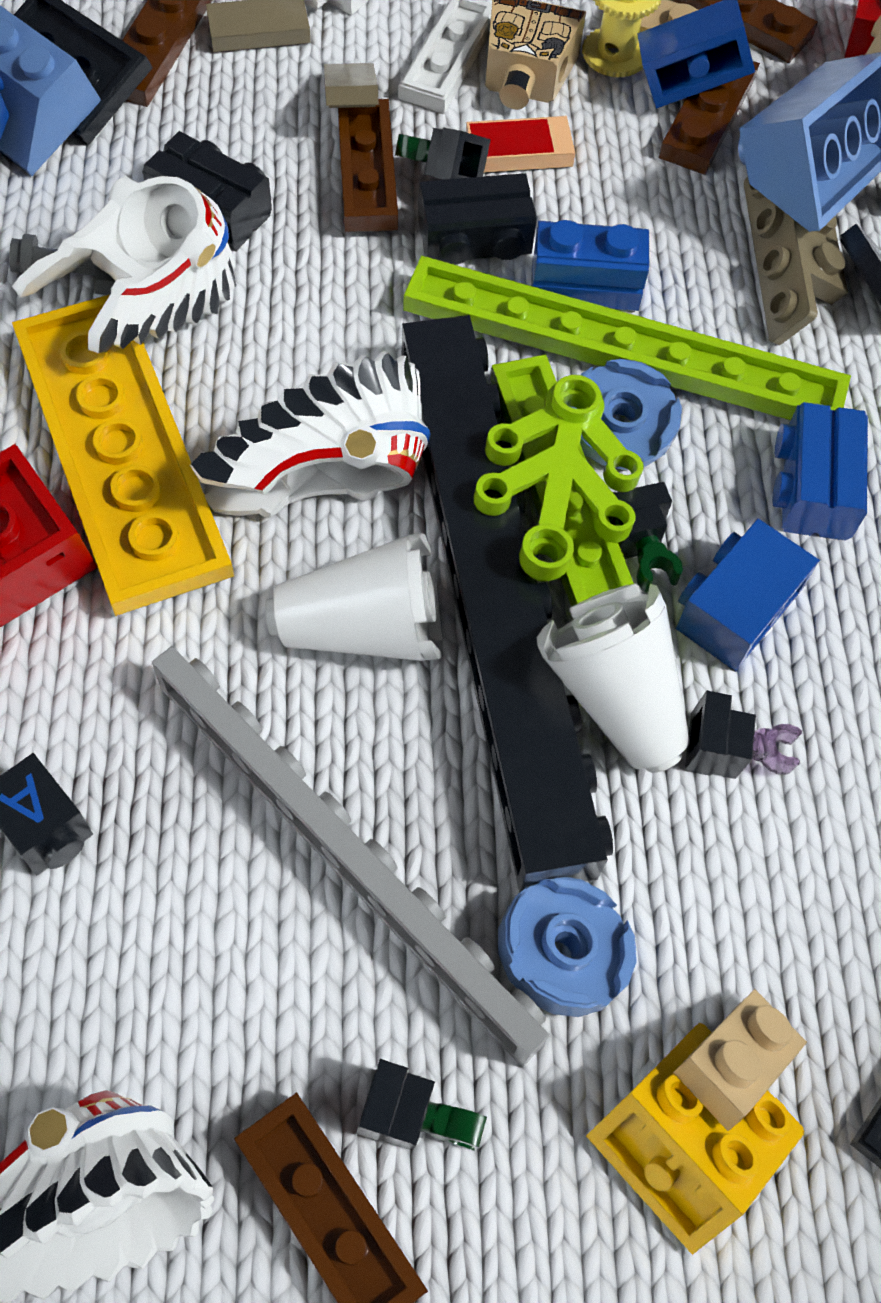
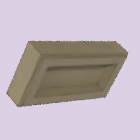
[206,0,311,52]
[324,63,379,108]

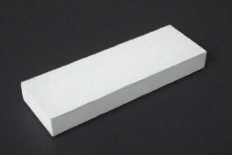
[398,0,492,114]

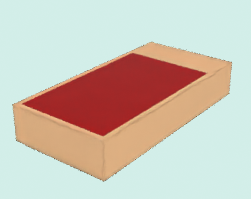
[466,116,575,172]

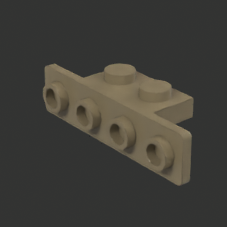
[744,177,848,345]

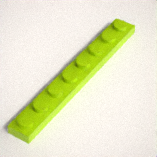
[403,255,851,420]

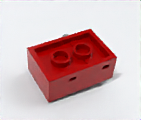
[0,443,98,627]

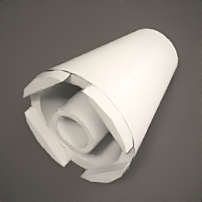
[265,533,442,661]
[537,584,690,773]

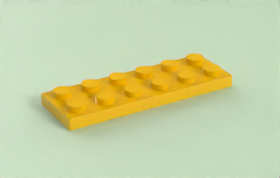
[12,294,234,616]

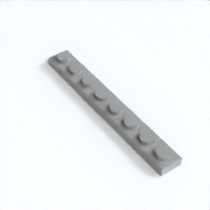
[151,646,550,1068]

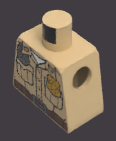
[485,0,586,110]

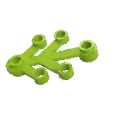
[474,375,644,582]

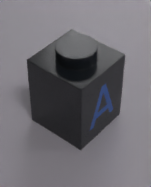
[0,752,94,876]

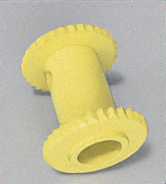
[582,0,662,77]

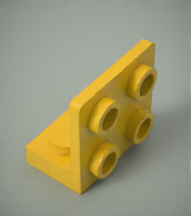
[586,1023,804,1255]

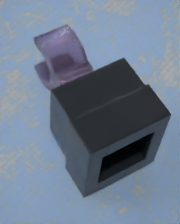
[685,690,802,779]

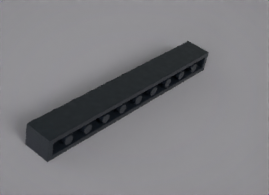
[401,315,613,893]

